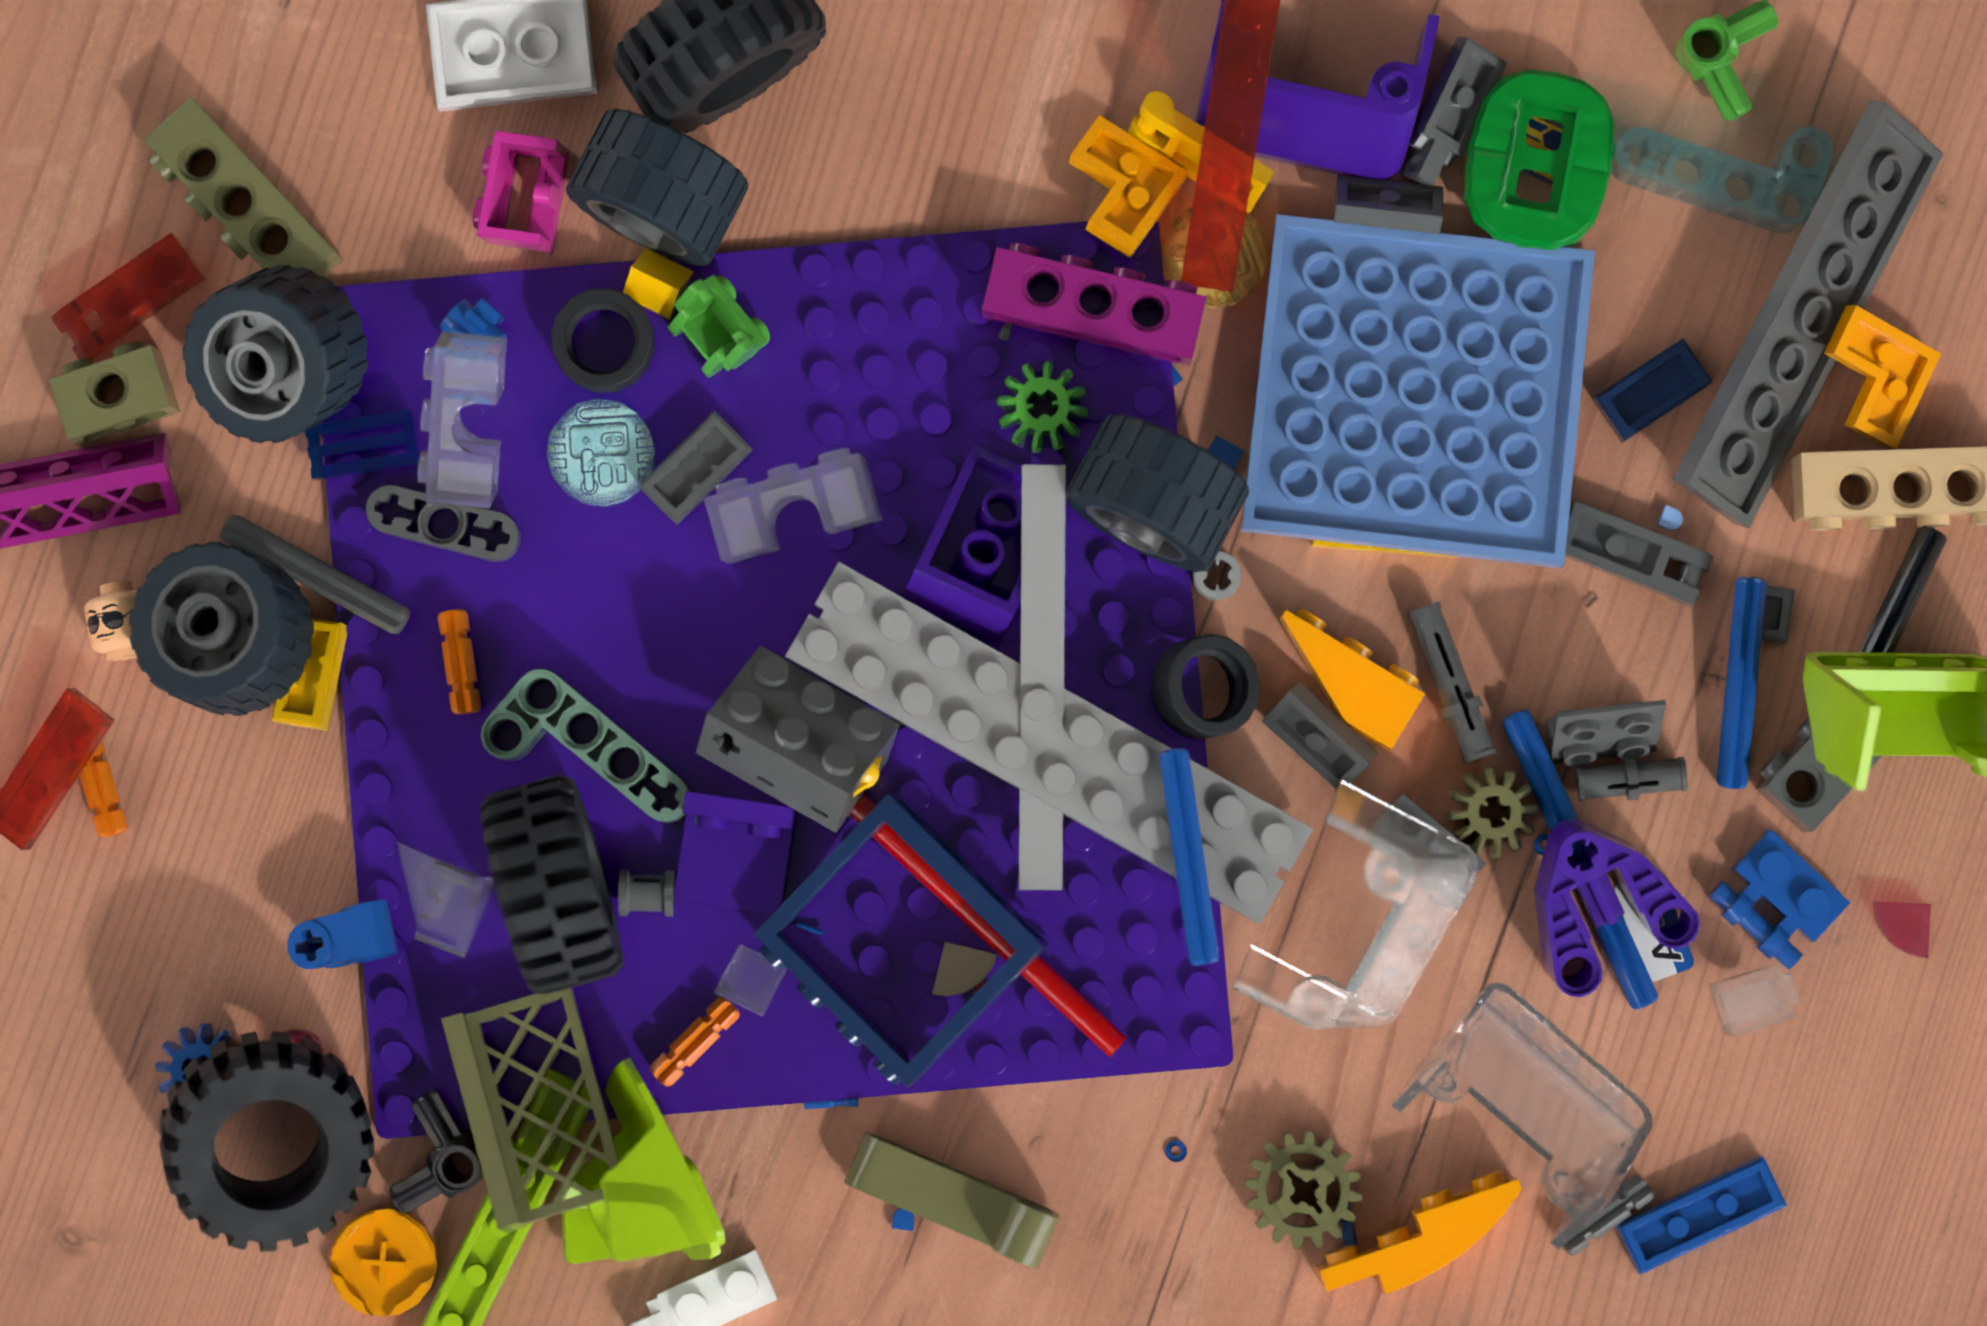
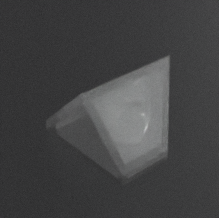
[396,842,495,958]

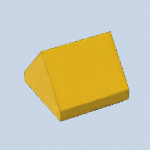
[623,248,694,320]

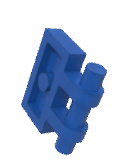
[1708,829,1851,970]

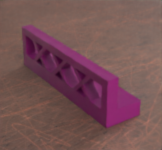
[0,432,181,549]

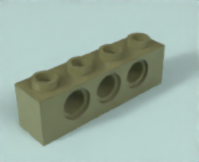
[143,96,343,277]

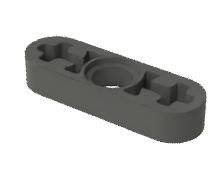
[366,485,521,562]

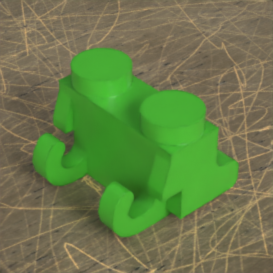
[667,274,770,378]

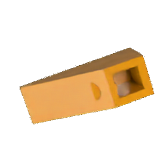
[1279,608,1425,751]

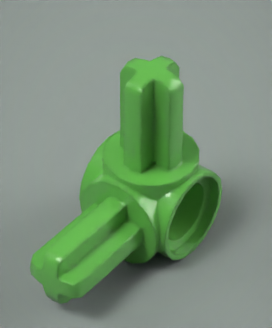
[1676,0,1779,121]

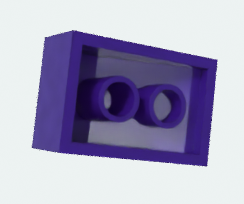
[902,443,1068,644]

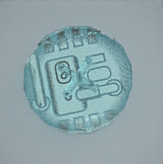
[547,399,655,507]

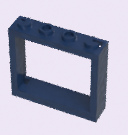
[754,793,1050,1088]

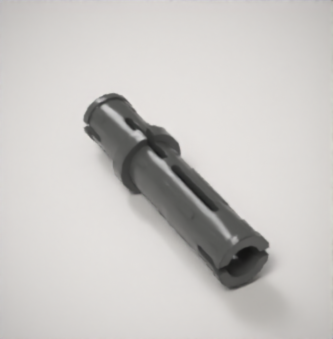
[1408,602,1497,764]

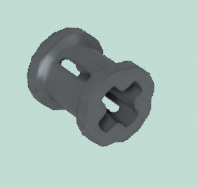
[618,868,675,917]

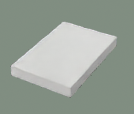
[426,0,597,112]

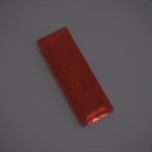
[0,688,115,851]

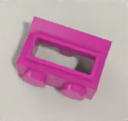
[473,131,571,255]

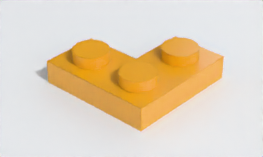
[1068,115,1189,258]
[1824,305,1941,450]

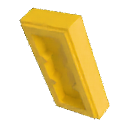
[271,619,347,731]

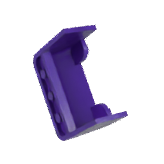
[1196,0,1440,180]

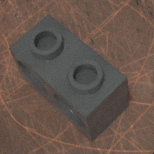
[1756,717,1882,833]

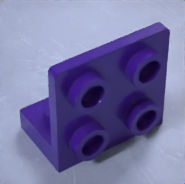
[674,791,796,914]

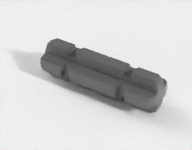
[1555,1175,1654,1256]

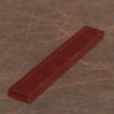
[1180,0,1280,292]

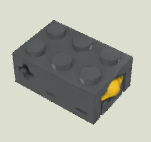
[696,646,900,833]

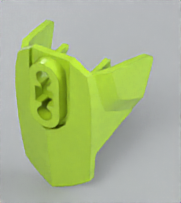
[562,1058,725,1264]

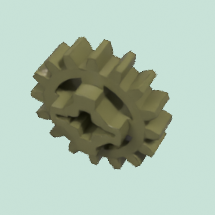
[1244,1130,1362,1250]

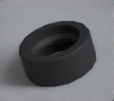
[551,288,655,393]
[1151,634,1260,739]

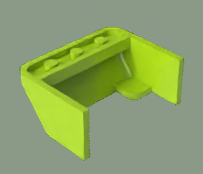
[1802,652,1987,790]

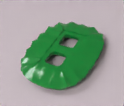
[1464,69,1614,250]

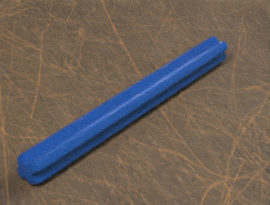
[1502,709,1658,1009]

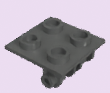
[1546,700,1666,766]

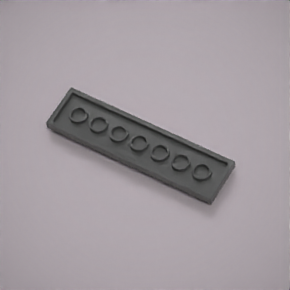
[1673,100,1944,529]

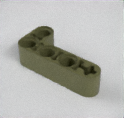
[844,1132,1059,1269]

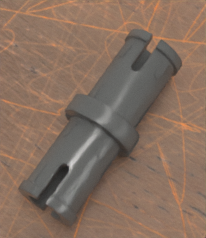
[1575,757,1688,801]

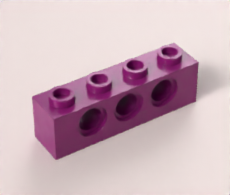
[982,243,1207,366]

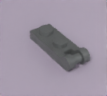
[1565,501,1714,607]

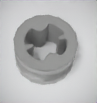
[1192,551,1242,601]

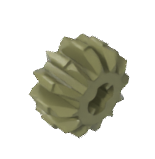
[1445,767,1539,858]

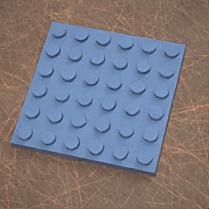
[1241,214,1595,568]

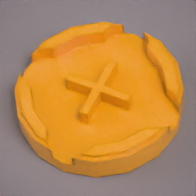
[330,1208,439,1316]

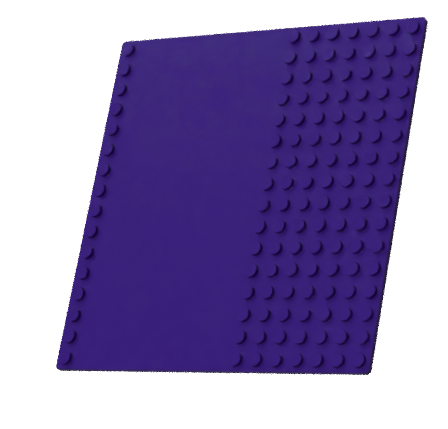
[322,221,1233,1139]

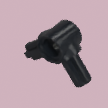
[389,1089,484,1213]

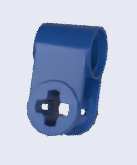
[287,900,399,969]

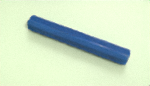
[1716,576,1767,789]
[1159,748,1219,966]

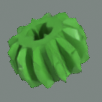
[997,361,1088,454]

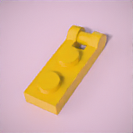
[1128,91,1275,215]

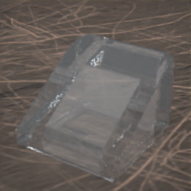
[714,944,788,1017]

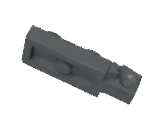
[1402,37,1506,186]

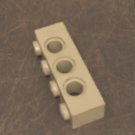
[1791,447,1987,531]

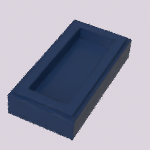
[1592,338,1713,443]

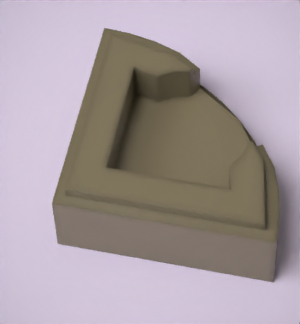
[932,941,998,996]

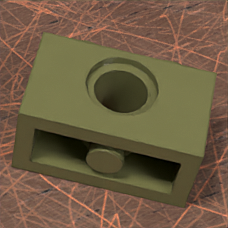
[48,341,181,446]

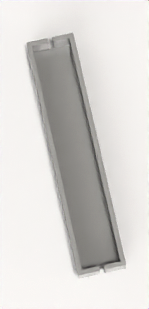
[785,562,1313,924]

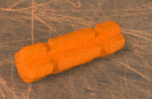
[438,609,481,715]
[70,733,128,838]
[649,996,740,1087]

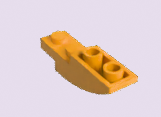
[1316,1171,1522,1294]

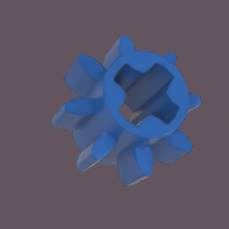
[439,298,506,365]

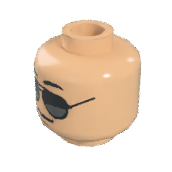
[84,581,138,662]

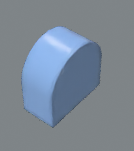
[1657,505,1683,530]

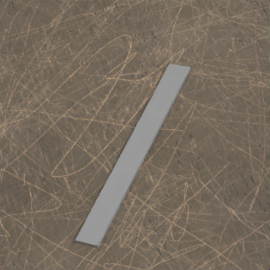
[1019,465,1066,890]

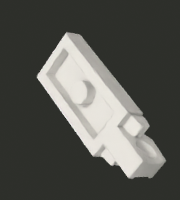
[627,1249,778,1326]

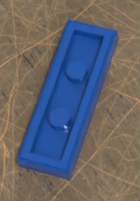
[1616,1156,1787,1275]

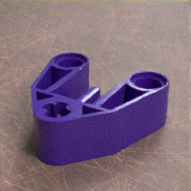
[1534,819,1700,997]

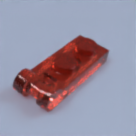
[51,233,205,360]

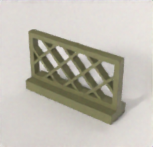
[441,987,620,1233]

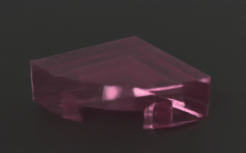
[1873,901,1931,958]

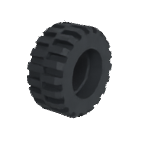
[614,0,826,133]
[480,774,624,995]
[159,1031,375,1252]

